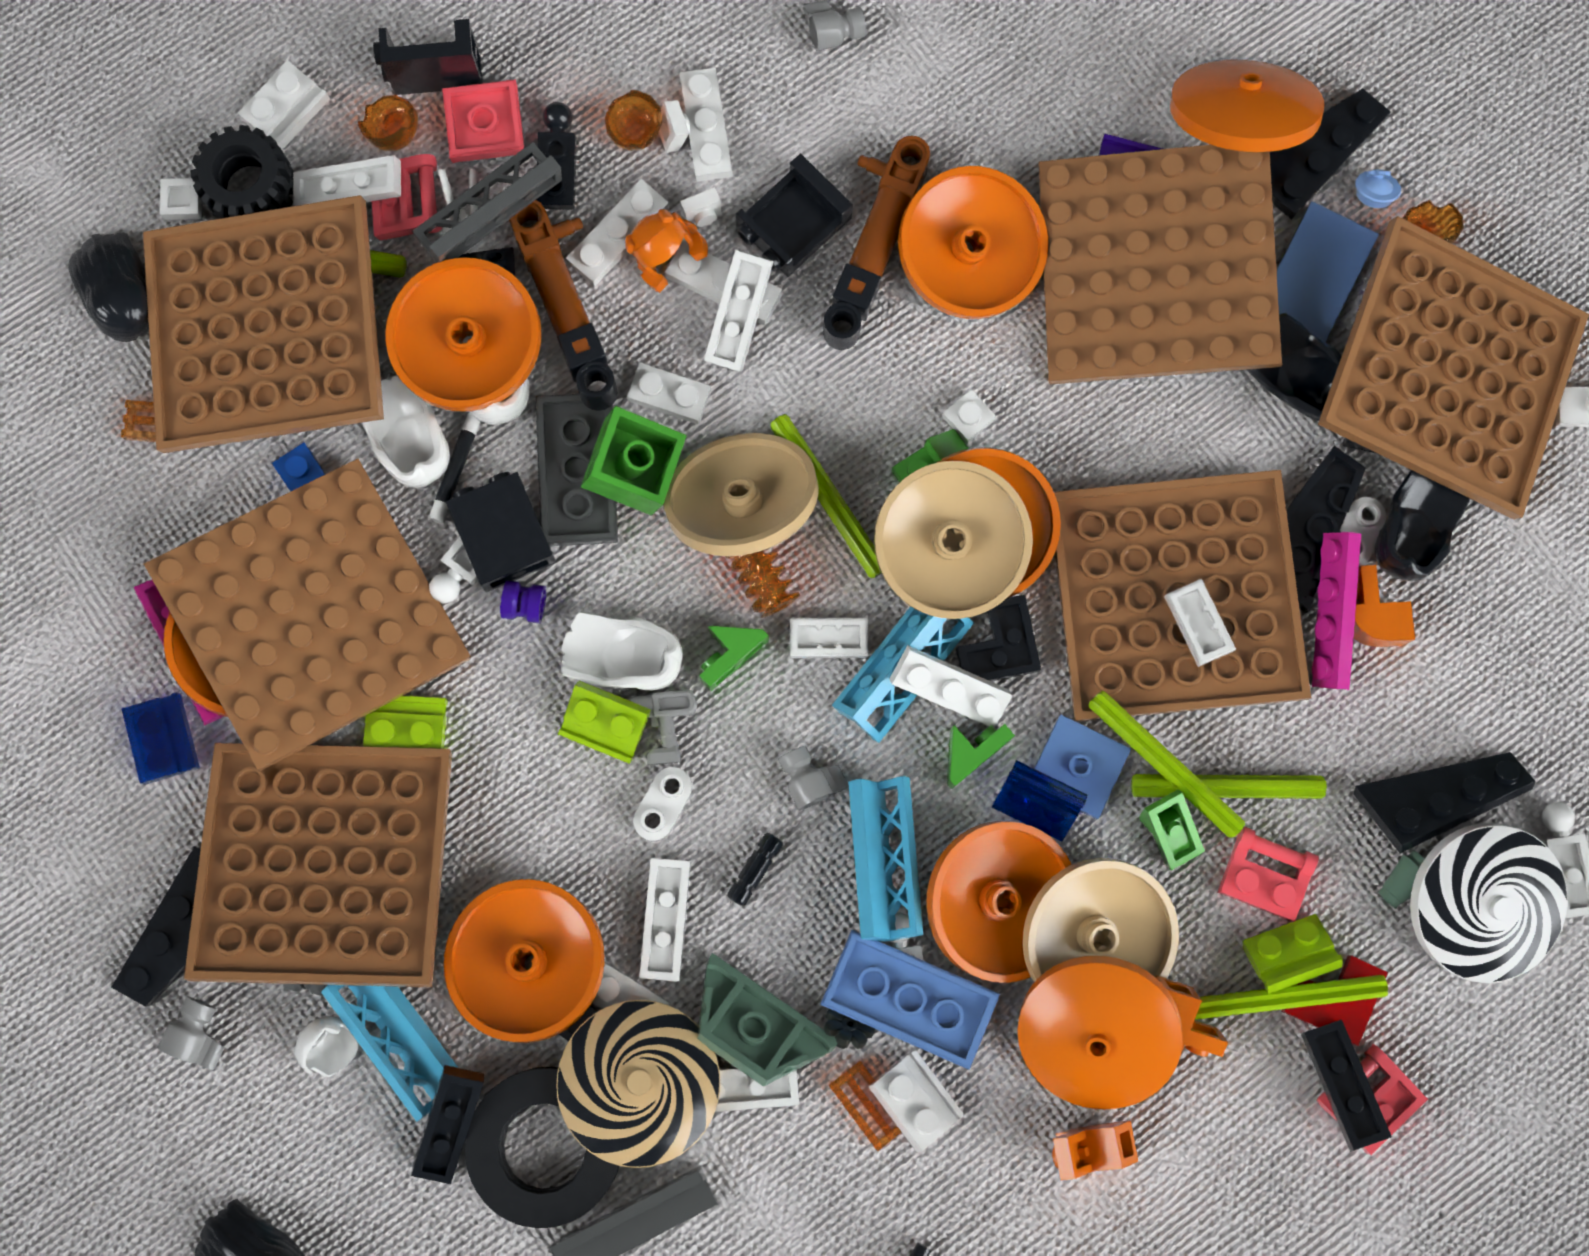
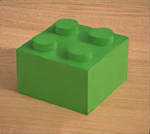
[581,406,687,515]

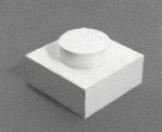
[655,100,690,153]
[160,178,202,220]
[680,187,722,227]
[942,389,997,444]

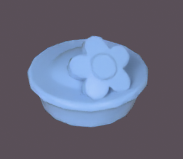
[1355,169,1401,209]

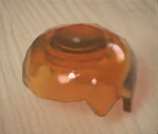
[604,90,663,151]
[358,95,419,151]
[1403,200,1464,244]

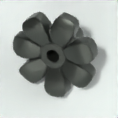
[824,1009,875,1049]

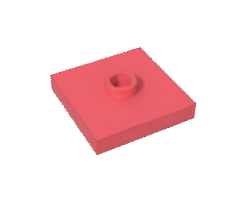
[442,79,525,163]

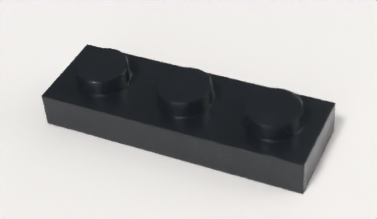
[1301,1019,1392,1152]
[411,1065,484,1184]

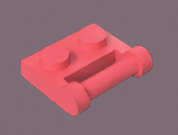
[371,154,442,241]
[1217,826,1319,922]
[1316,1044,1428,1155]

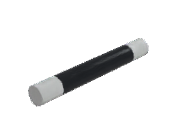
[428,412,481,523]

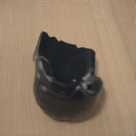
[68,232,149,342]
[1247,313,1342,421]
[1375,470,1470,581]
[195,1199,305,1256]

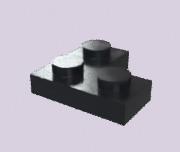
[956,595,1041,681]

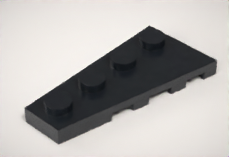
[1270,88,1391,220]
[1286,445,1366,613]
[1354,752,1535,853]
[111,846,201,1007]

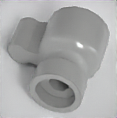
[803,0,867,51]
[778,746,849,811]
[157,996,225,1070]

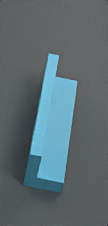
[832,607,974,743]
[848,776,924,942]
[321,985,458,1122]

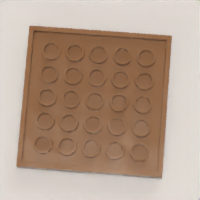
[1039,145,1282,385]
[143,195,384,453]
[1318,216,1589,520]
[144,459,471,772]
[1054,470,1311,722]
[184,743,452,987]

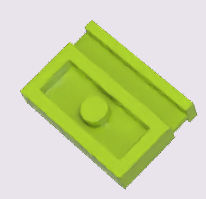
[558,680,651,764]
[363,696,448,749]
[1242,914,1343,994]

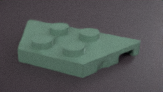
[697,953,838,1087]

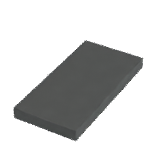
[535,394,619,547]

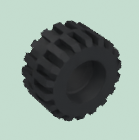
[191,125,294,219]

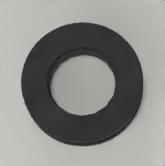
[465,1067,620,1228]

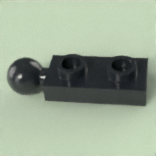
[536,102,577,210]

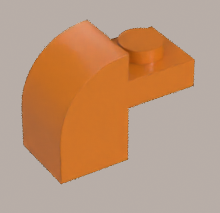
[1353,565,1415,647]
[1155,975,1228,1057]
[1052,1120,1139,1181]

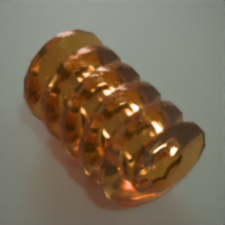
[725,550,800,618]

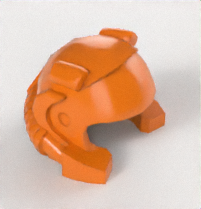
[625,209,708,293]

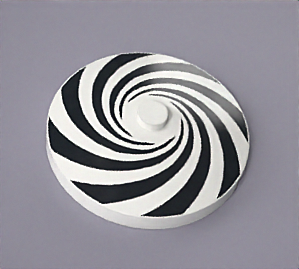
[1410,823,1568,983]

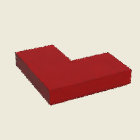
[1281,955,1388,1046]

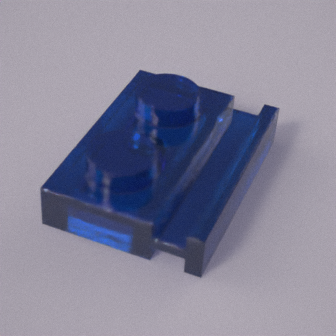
[121,692,200,785]
[992,760,1088,842]

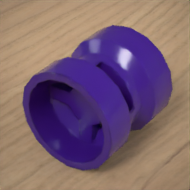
[500,580,546,624]

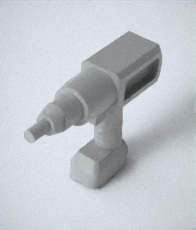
[629,690,697,765]

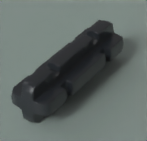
[727,833,783,906]

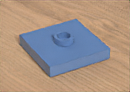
[1026,714,1131,820]

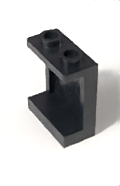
[373,19,483,95]
[736,153,853,277]
[446,472,557,593]

